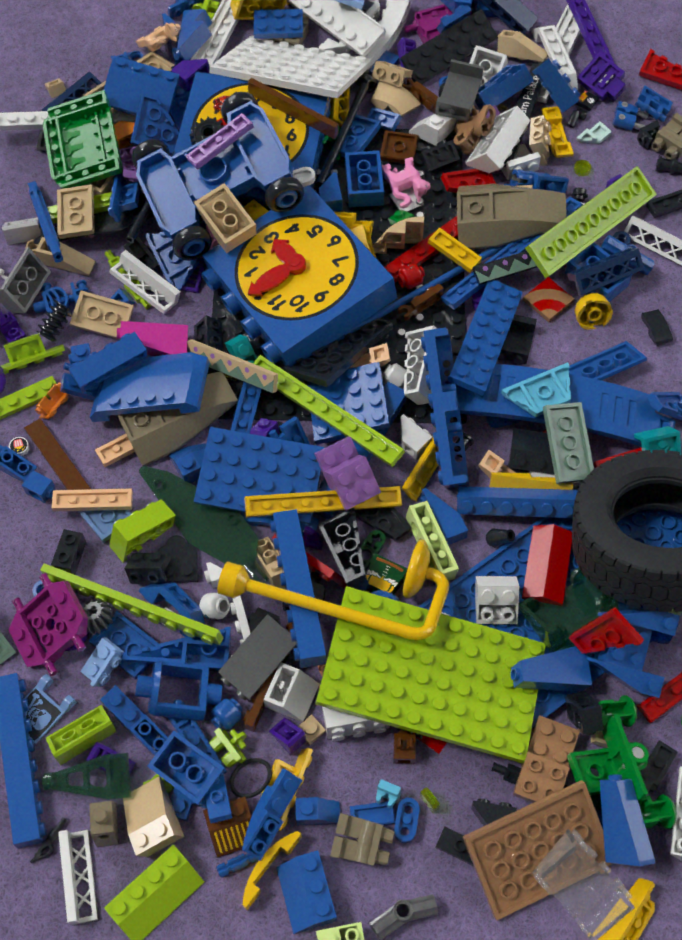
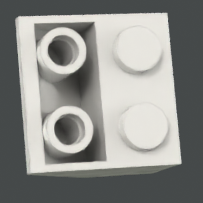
[475,576,519,624]
[264,662,320,722]

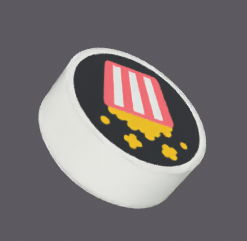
[9,437,29,456]

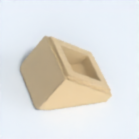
[44,78,66,98]

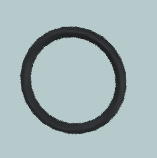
[230,758,272,799]

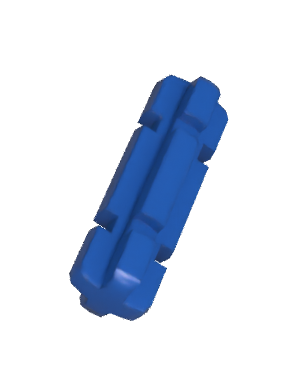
[216,853,258,878]

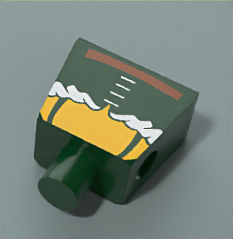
[366,553,408,594]

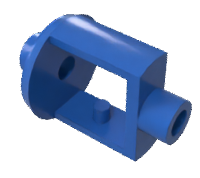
[135,661,222,721]

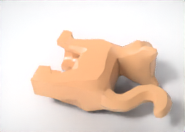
[136,23,181,51]

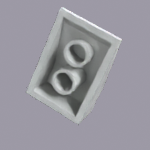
[470,45,508,87]

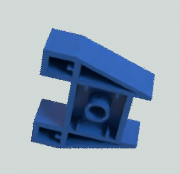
[586,608,680,698]

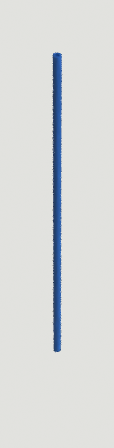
[337,245,506,341]

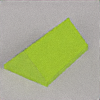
[46,705,117,765]

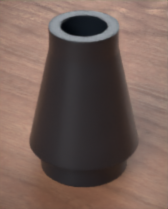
[486,528,515,548]

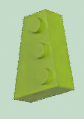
[109,499,176,563]

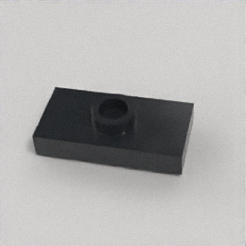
[435,826,474,866]

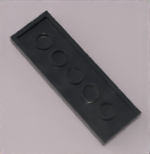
[400,9,498,84]

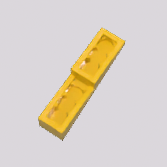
[489,472,573,490]

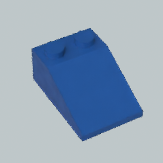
[147,730,225,805]

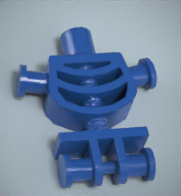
[33,280,90,314]

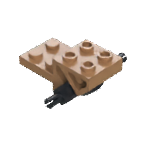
[491,715,580,803]

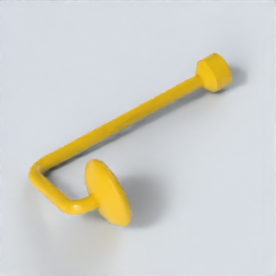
[217,539,449,640]

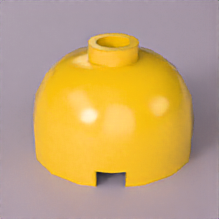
[575,293,613,330]

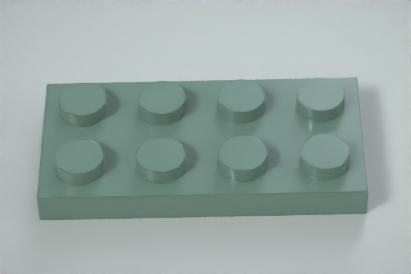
[543,402,594,484]

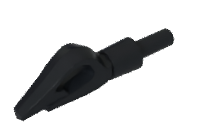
[30,817,67,863]

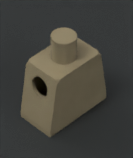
[89,801,119,847]

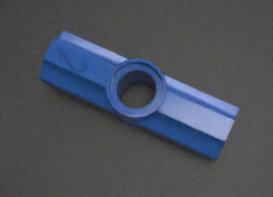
[601,235,655,275]

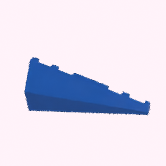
[122,627,231,672]

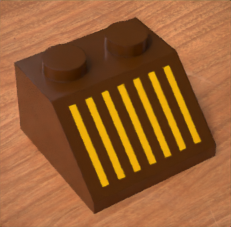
[203,796,251,858]

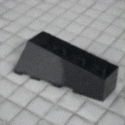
[318,507,370,591]

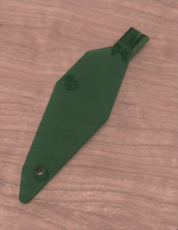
[139,466,269,582]

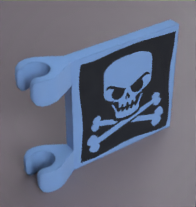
[24,674,76,744]

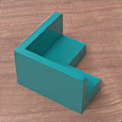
[634,426,681,455]

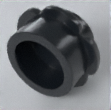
[571,188,588,202]

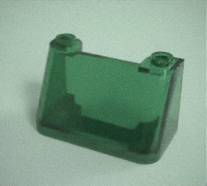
[519,567,619,652]

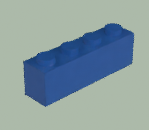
[69,332,147,393]

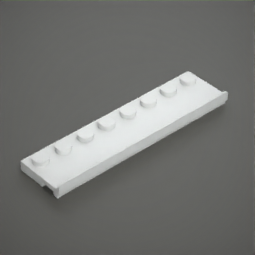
[287,0,386,57]

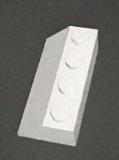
[465,106,531,173]

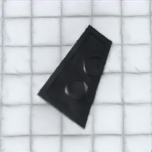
[345,507,411,541]

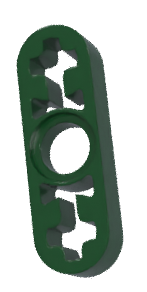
[361,530,386,572]

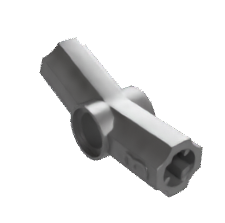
[369,894,438,940]

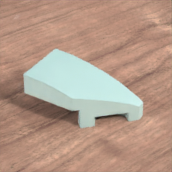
[577,121,612,144]

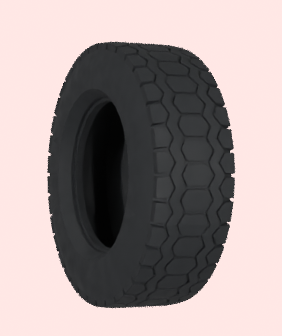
[572,450,682,612]

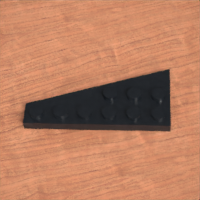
[282,318,393,387]

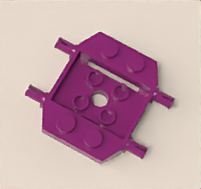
[404,4,472,44]
[9,573,88,676]

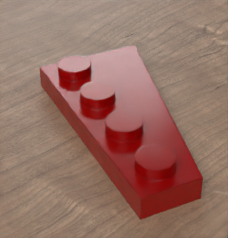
[272,534,347,589]

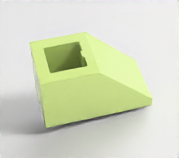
[316,922,364,940]

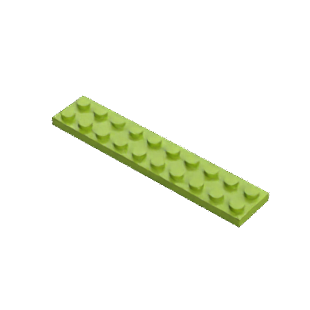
[525,166,657,278]

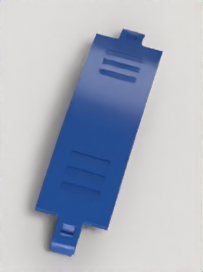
[445,364,675,446]

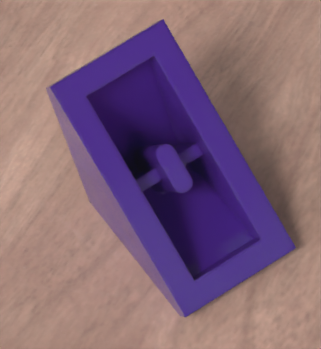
[269,717,306,755]

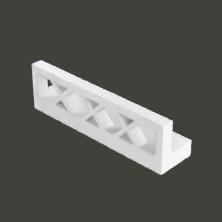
[624,216,682,265]
[109,250,181,314]
[58,830,98,925]

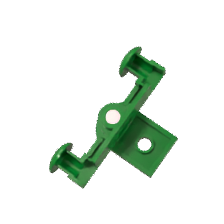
[567,695,677,829]

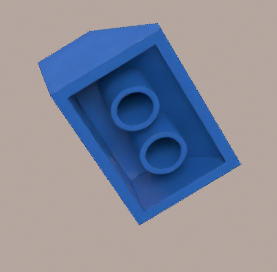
[276,850,337,934]

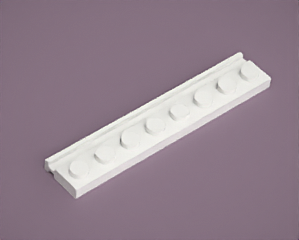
[190,0,239,67]
[537,4,581,103]

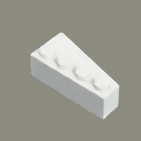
[404,325,438,405]

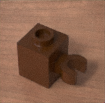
[393,730,416,764]

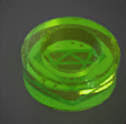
[574,160,591,176]

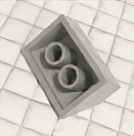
[0,248,51,313]

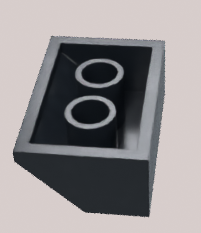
[508,428,554,474]

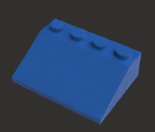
[104,56,180,115]

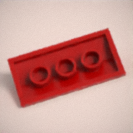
[522,524,572,606]

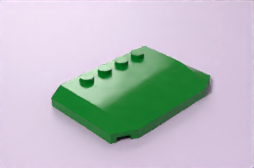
[42,90,123,189]

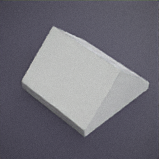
[2,217,42,245]

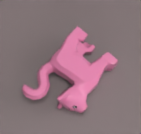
[381,157,431,209]

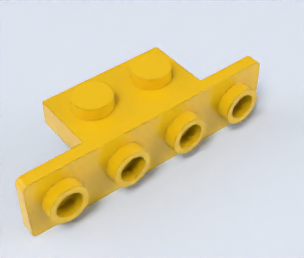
[260,748,313,831]

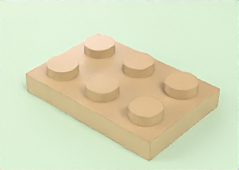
[57,185,94,239]
[70,291,134,340]

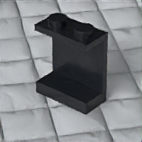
[497,314,537,365]

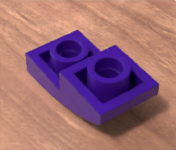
[0,311,27,343]

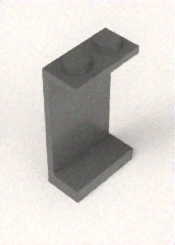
[435,59,484,122]
[218,614,297,700]

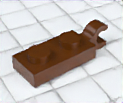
[402,78,438,113]
[398,284,444,321]

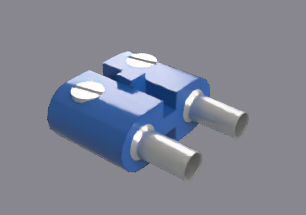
[612,101,648,131]

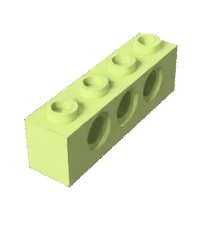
[406,501,459,585]

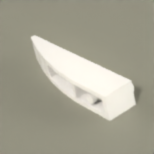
[365,0,411,72]

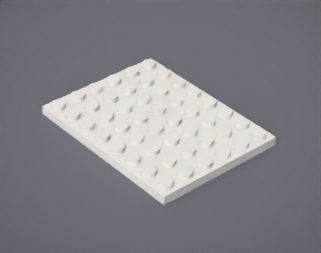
[210,36,371,98]

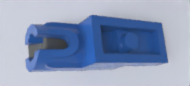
[510,169,569,193]

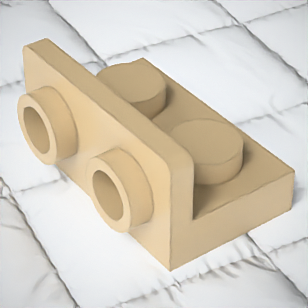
[372,61,413,87]

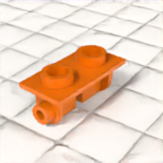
[35,382,69,419]

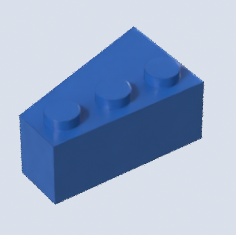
[532,58,581,113]
[475,63,534,111]

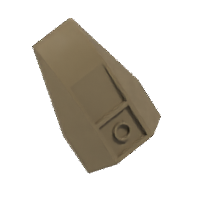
[457,184,566,249]
[117,372,238,467]

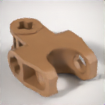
[454,104,496,155]

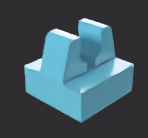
[376,779,401,809]

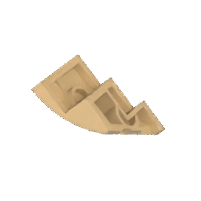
[371,80,421,117]
[373,217,424,254]

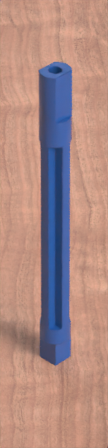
[28,181,64,263]

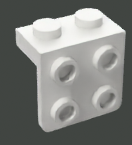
[501,144,541,180]

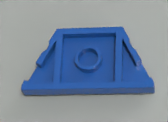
[144,232,199,291]

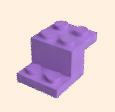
[314,436,381,510]

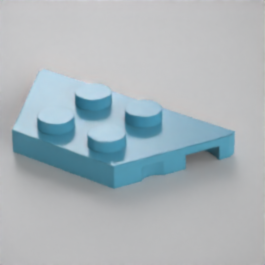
[501,362,571,417]

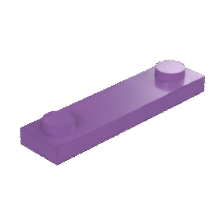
[186,113,254,170]

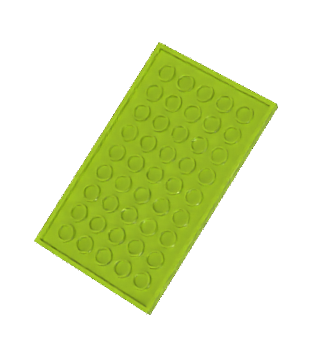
[315,586,546,764]

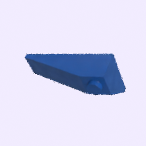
[169,443,206,486]

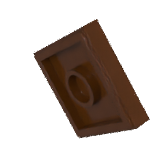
[380,130,419,164]

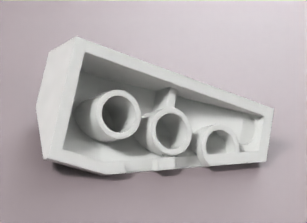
[409,111,472,146]

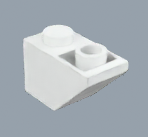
[400,414,432,460]

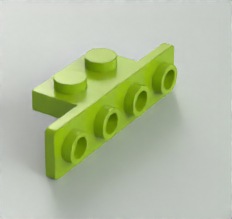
[0,333,65,374]

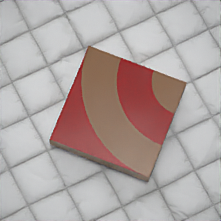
[523,277,574,322]

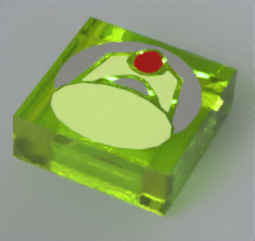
[420,787,440,813]

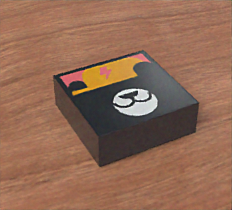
[576,90,599,111]

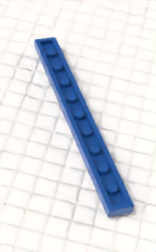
[441,197,583,310]

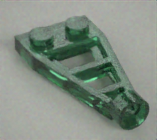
[42,753,131,799]

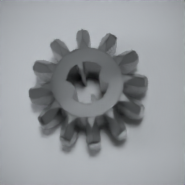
[84,599,114,635]

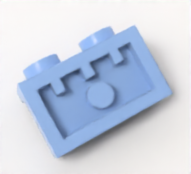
[80,637,124,687]

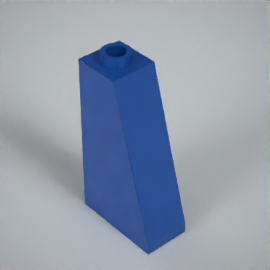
[511,646,592,692]
[600,774,655,866]

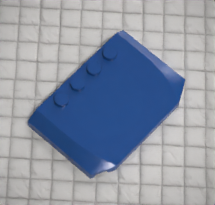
[89,352,210,422]

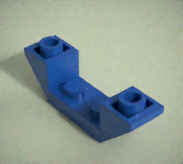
[139,583,205,637]

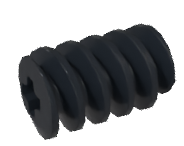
[35,299,72,342]

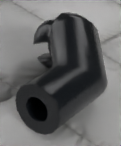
[567,109,587,128]

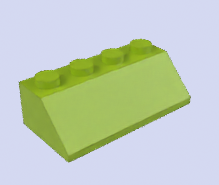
[104,844,205,940]

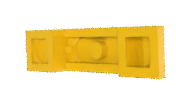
[542,106,574,158]
[242,831,302,911]

